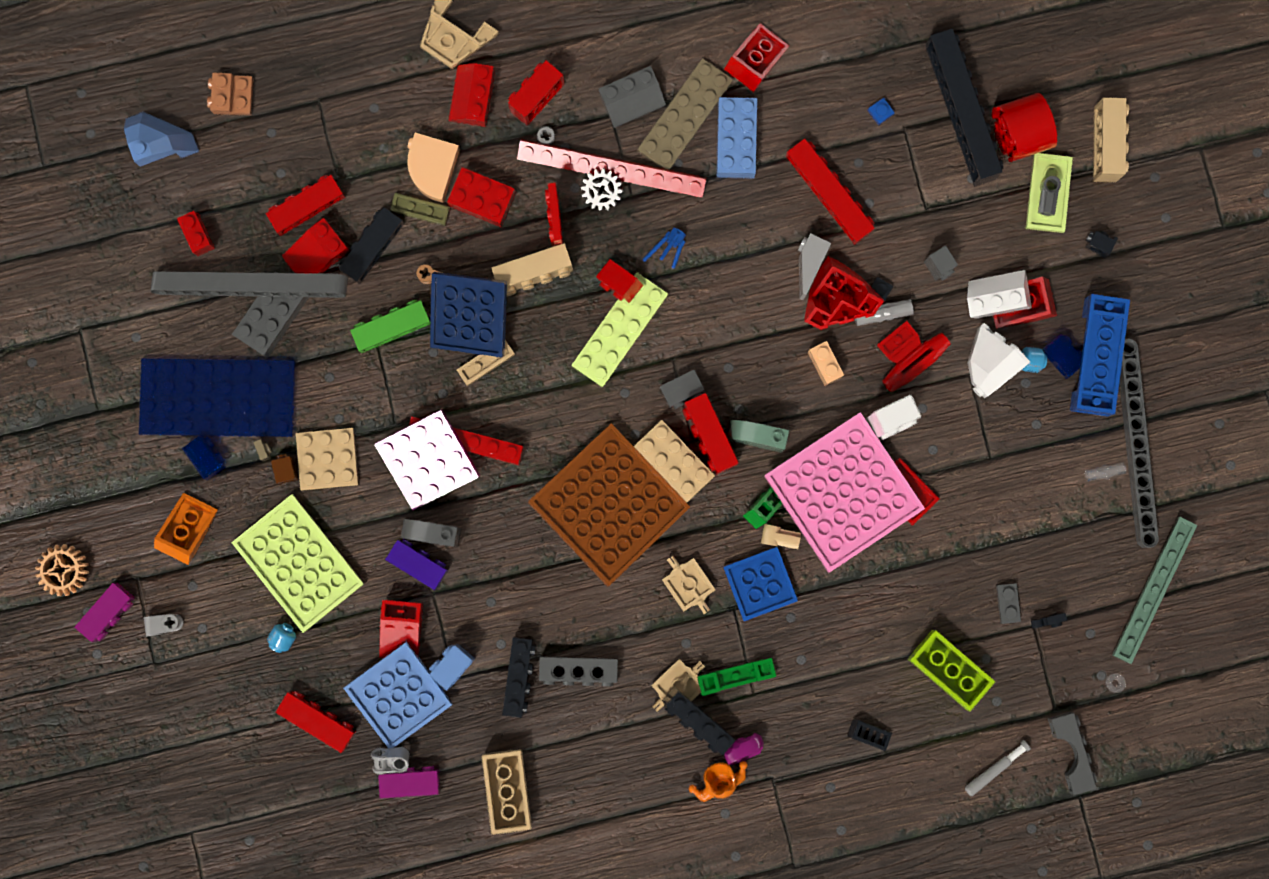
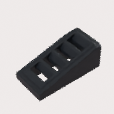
[847,719,892,751]

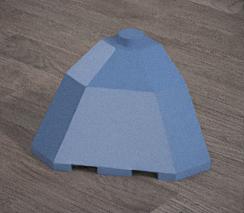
[124,112,199,166]

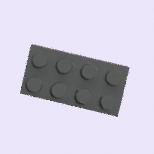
[232,271,309,358]

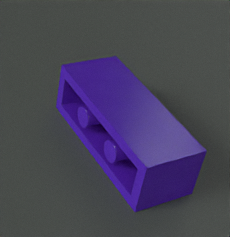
[385,539,448,590]

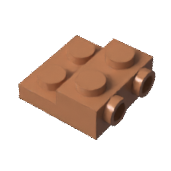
[207,73,253,115]

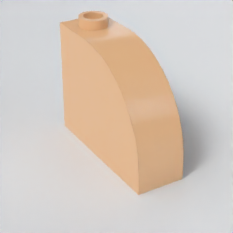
[408,133,460,203]

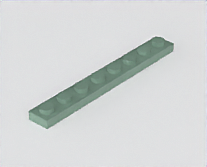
[1112,517,1197,664]

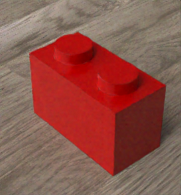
[177,210,215,256]
[596,259,643,303]

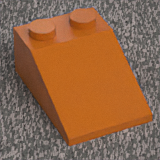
[154,493,218,565]

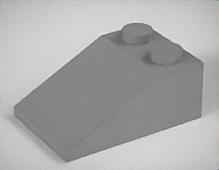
[798,233,831,300]

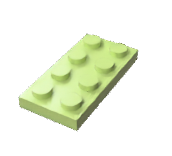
[1026,153,1073,233]

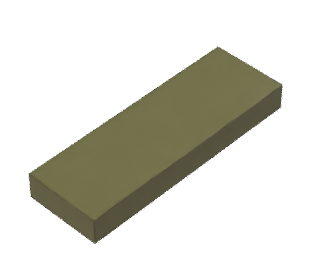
[390,193,450,226]

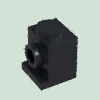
[1085,231,1118,258]

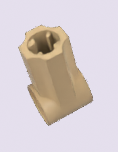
[761,524,801,549]

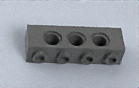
[539,657,618,686]

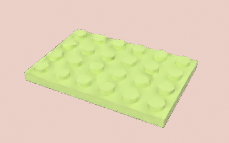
[231,494,364,633]

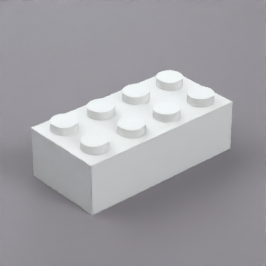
[866,395,921,440]

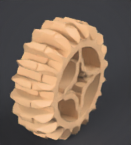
[35,544,89,596]

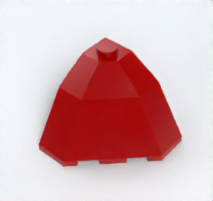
[804,256,884,330]

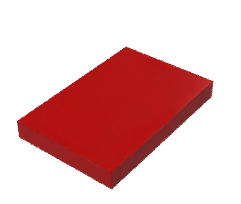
[894,458,940,526]

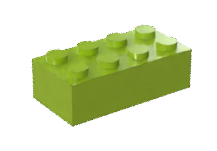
[908,630,995,711]

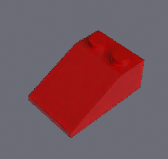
[724,23,789,92]
[282,218,350,274]
[993,277,1057,329]

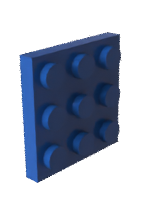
[723,547,798,621]

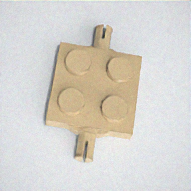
[662,555,715,614]
[651,659,705,712]

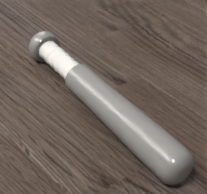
[965,740,1031,796]

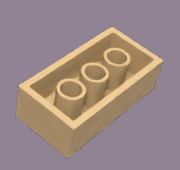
[1093,98,1129,182]
[491,243,573,296]
[634,420,715,503]
[482,749,532,834]

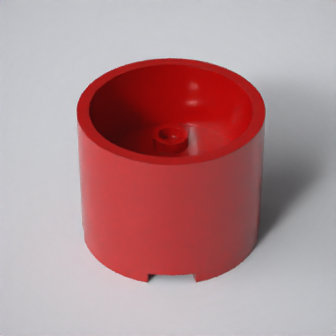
[991,93,1057,162]

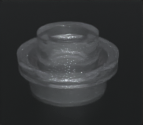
[1106,673,1126,693]

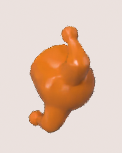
[689,761,748,802]

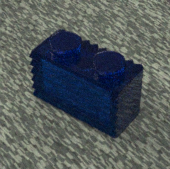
[1042,334,1082,379]
[182,435,226,480]

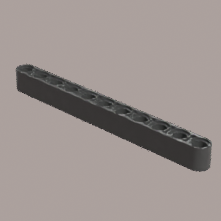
[150,272,348,298]
[1119,339,1159,548]

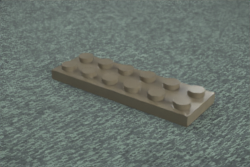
[637,58,733,170]

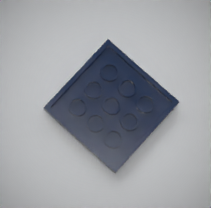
[430,272,507,358]

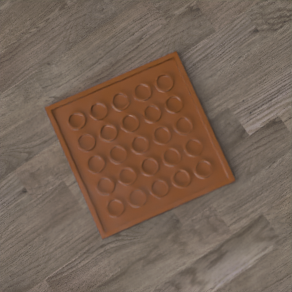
[528,423,690,587]

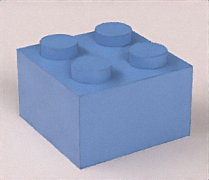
[429,644,475,691]

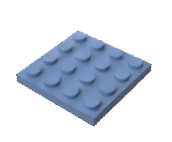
[343,641,453,748]

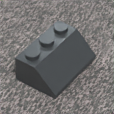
[598,66,666,128]

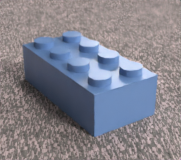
[716,97,757,178]

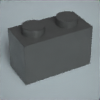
[924,246,958,281]
[660,370,704,410]

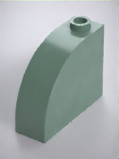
[726,420,789,452]

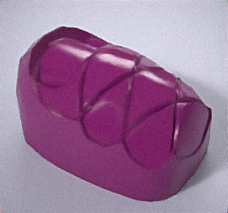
[725,732,764,766]

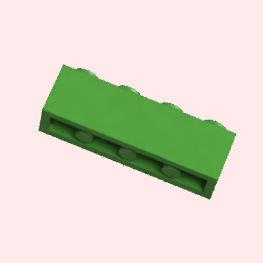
[350,300,431,353]

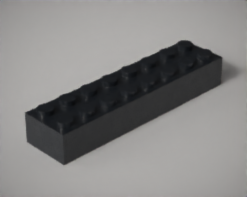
[925,28,1004,187]

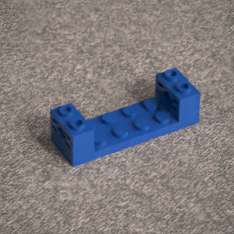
[1070,294,1130,417]

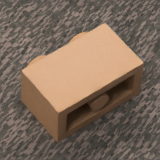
[808,341,844,386]

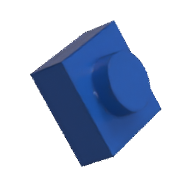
[868,98,894,125]

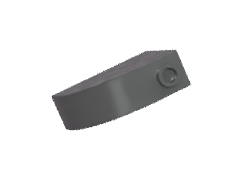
[400,519,461,547]

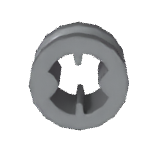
[537,127,555,145]

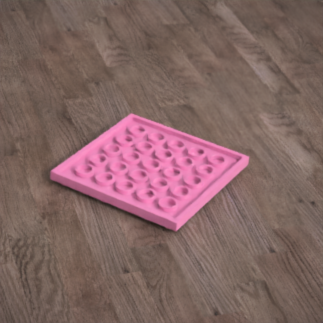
[764,412,925,573]

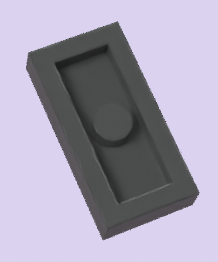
[996,583,1021,624]

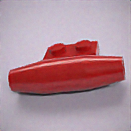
[877,321,951,393]

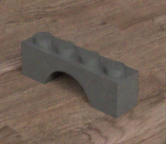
[1047,712,1097,795]

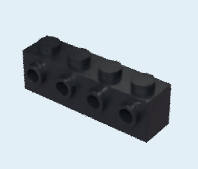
[502,637,536,718]
[662,686,736,755]

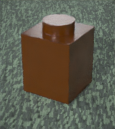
[271,454,298,484]

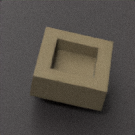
[253,439,272,461]

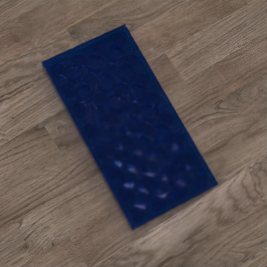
[139,359,295,437]

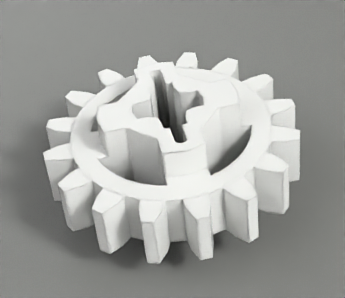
[581,168,623,211]

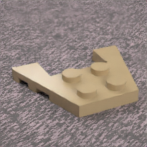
[420,0,499,69]

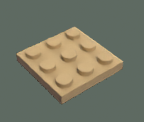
[296,428,359,491]

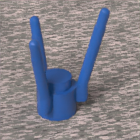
[643,228,686,269]

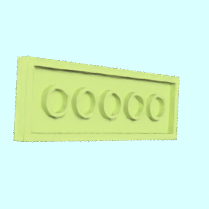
[571,273,668,388]

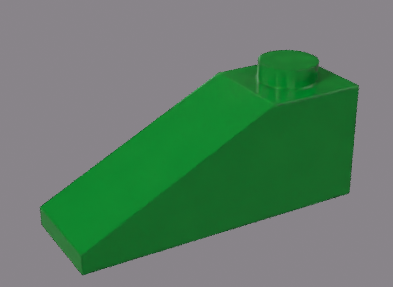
[743,486,782,529]

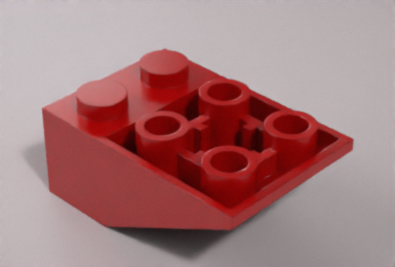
[379,600,423,658]

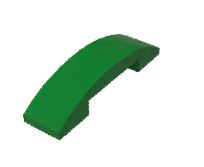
[697,658,776,696]

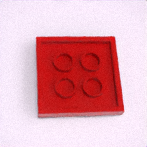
[545,183,563,246]

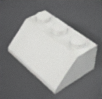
[967,270,1032,319]

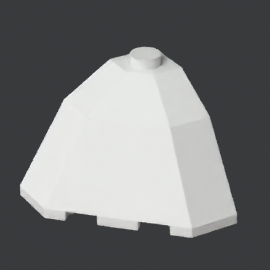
[968,323,1030,398]

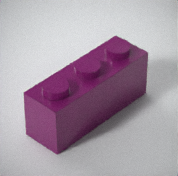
[74,583,135,642]
[378,766,440,798]

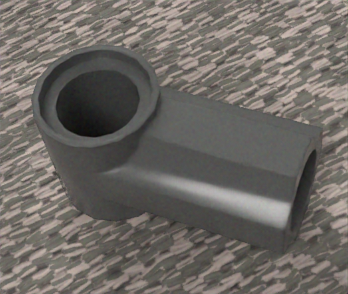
[1038,176,1061,216]

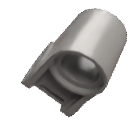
[143,614,184,637]
[371,747,409,774]

